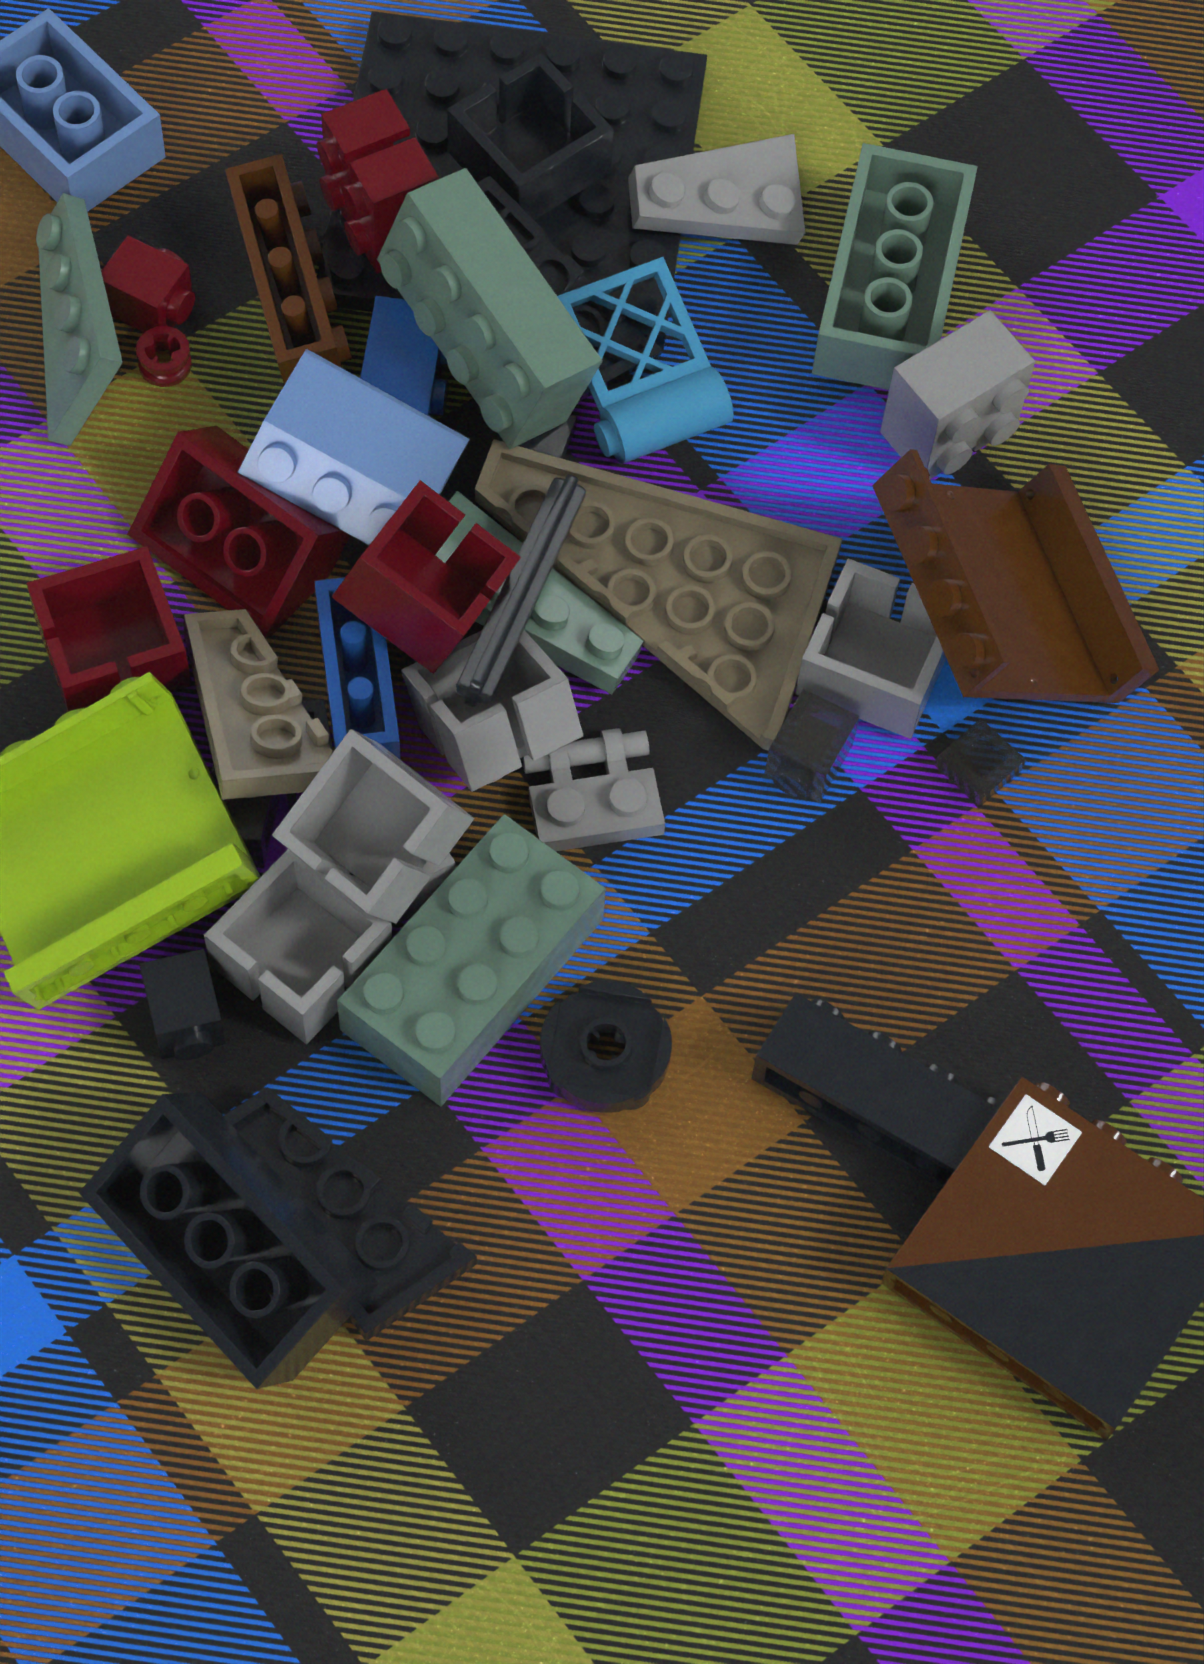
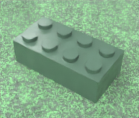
[812,143,978,390]
[377,168,603,449]
[337,814,606,1107]

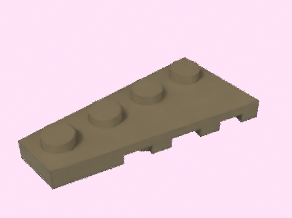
[184,609,333,800]

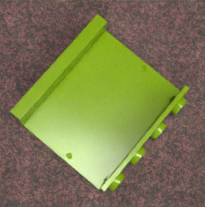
[0,672,261,1010]

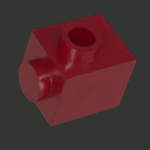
[101,235,195,333]

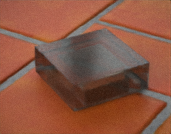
[935,719,1026,807]

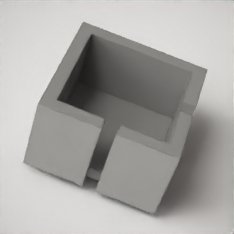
[880,310,1035,479]
[795,558,946,739]
[401,630,583,792]
[272,729,475,924]
[204,849,393,1045]

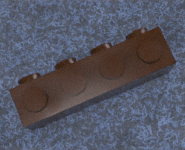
[225,153,352,385]

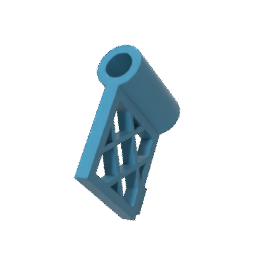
[557,257,734,464]

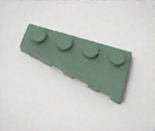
[36,193,123,446]
[435,491,644,695]

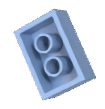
[0,8,166,212]

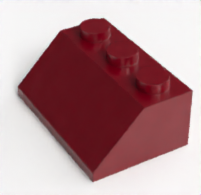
[127,426,351,638]

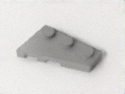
[628,134,805,245]

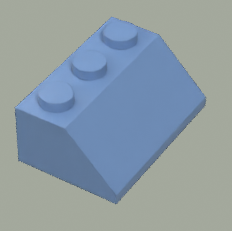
[238,349,469,545]

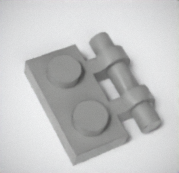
[522,728,665,851]

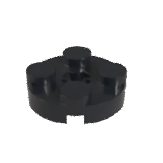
[540,981,672,1113]

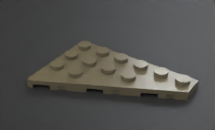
[475,439,842,752]

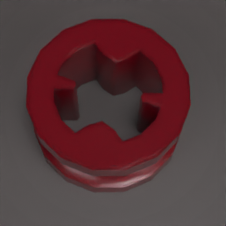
[136,326,192,387]

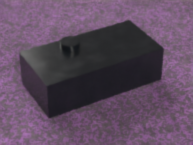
[79,1092,379,1389]

